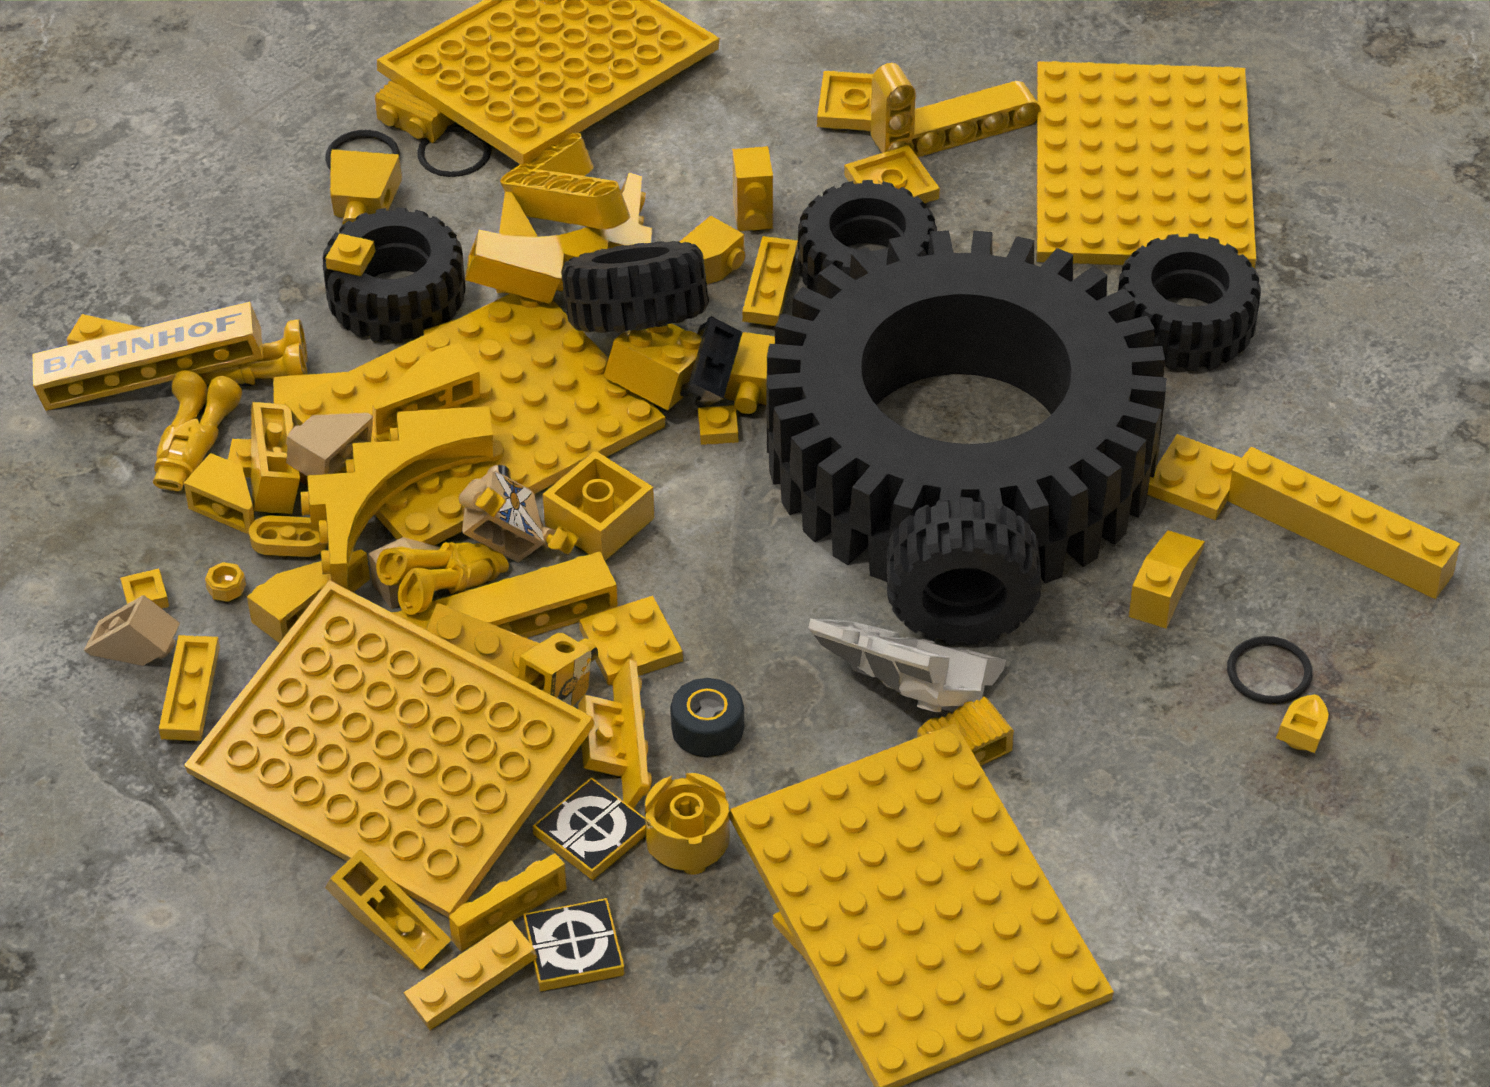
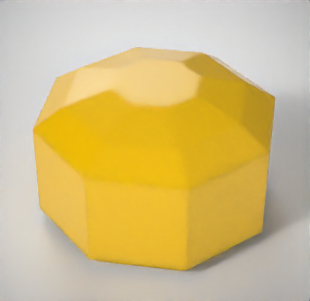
[205,562,246,602]

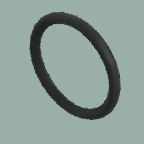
[417,125,491,177]
[325,130,400,171]
[1227,636,1312,704]

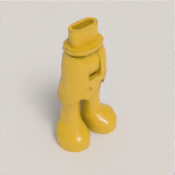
[198,319,308,386]
[153,370,242,491]
[376,542,509,615]

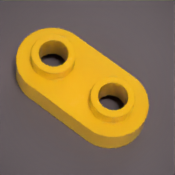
[249,516,328,557]

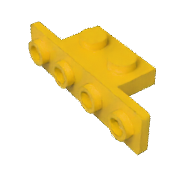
[578,659,652,809]

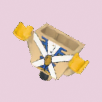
[459,465,579,563]

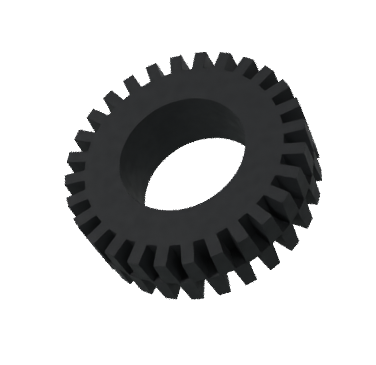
[766,230,1167,583]

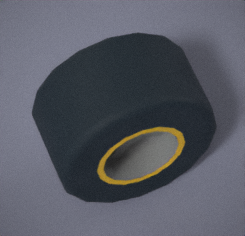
[670,678,744,757]

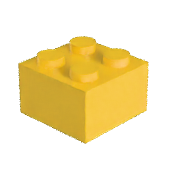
[603,324,702,410]
[543,450,654,561]

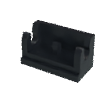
[680,316,743,408]

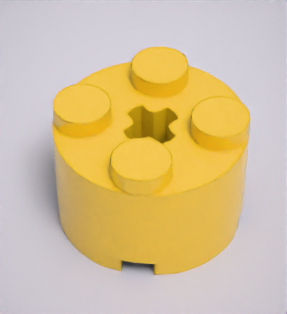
[645,773,730,875]

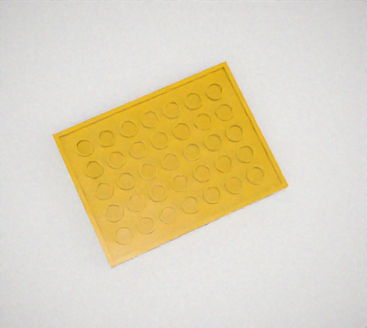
[377,0,720,165]
[1037,61,1256,269]
[285,293,665,546]
[184,580,595,918]
[729,724,1114,1087]

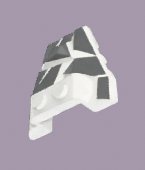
[808,618,1006,712]

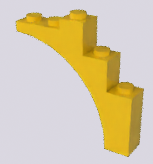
[465,173,652,304]
[300,406,493,589]

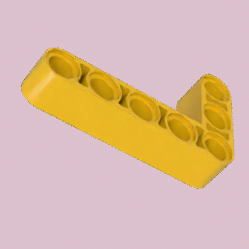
[870,63,1042,157]
[500,133,631,229]

